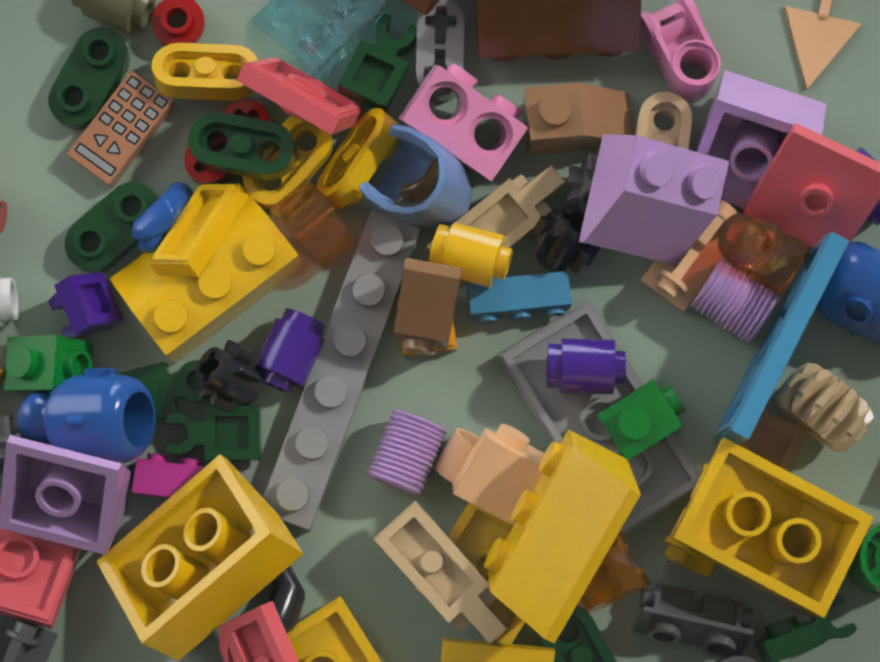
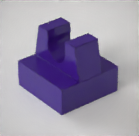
[48,272,124,338]

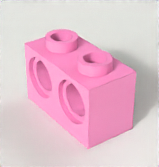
[398,62,529,182]

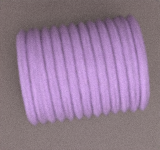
[690,258,780,344]
[367,409,447,496]

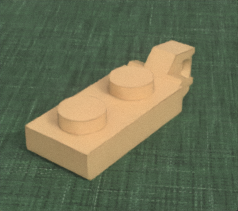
[426,165,565,290]
[374,501,508,644]

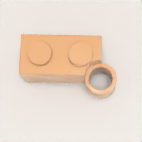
[434,424,544,526]

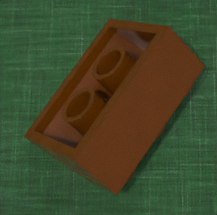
[475,0,641,61]

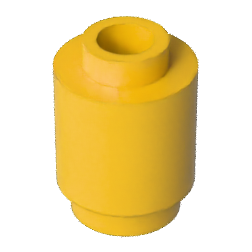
[429,222,513,288]

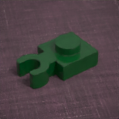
[338,13,417,113]
[117,360,207,421]
[166,405,261,462]

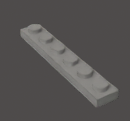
[263,207,422,531]

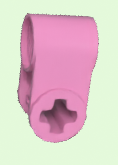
[640,0,721,102]

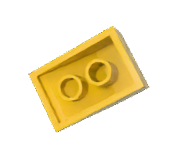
[671,438,874,618]

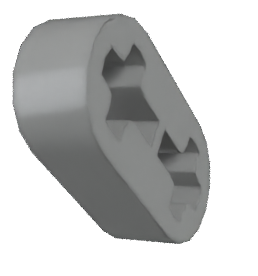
[416,0,465,103]

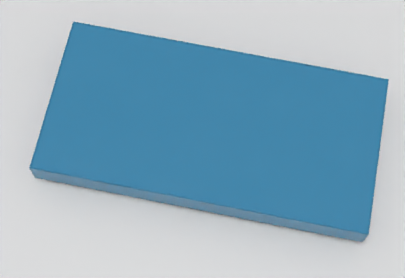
[714,232,849,445]

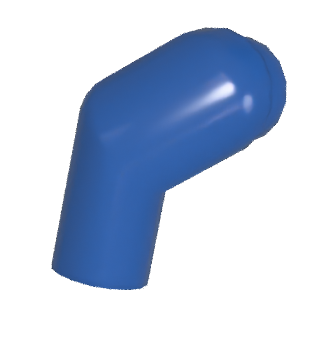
[132,182,193,253]

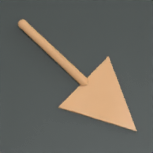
[784,0,862,90]

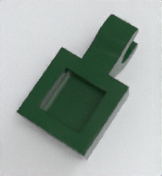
[754,596,857,662]

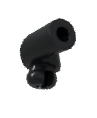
[268,565,305,633]

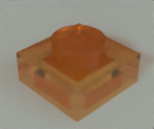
[739,409,808,471]

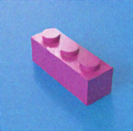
[132,453,242,499]

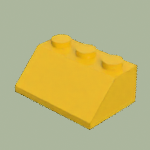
[110,182,303,364]
[484,429,641,644]
[96,454,304,661]

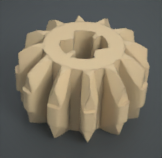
[776,363,874,452]

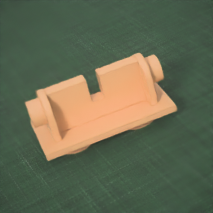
[640,200,746,312]

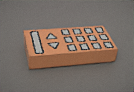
[67,70,176,189]

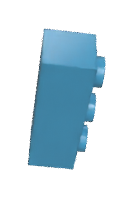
[466,271,572,324]

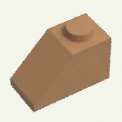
[522,83,633,156]
[394,258,462,355]

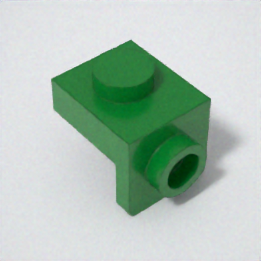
[3,335,93,393]
[597,379,687,461]

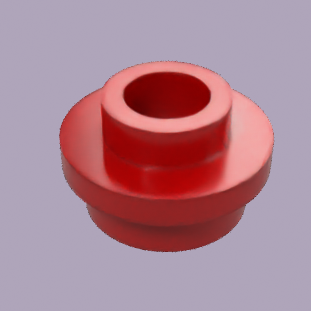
[151,0,205,46]

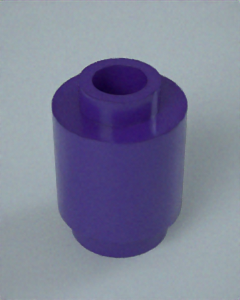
[256,308,325,393]
[546,338,626,395]

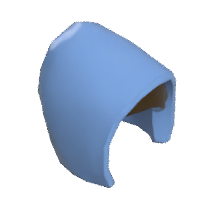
[359,124,472,228]

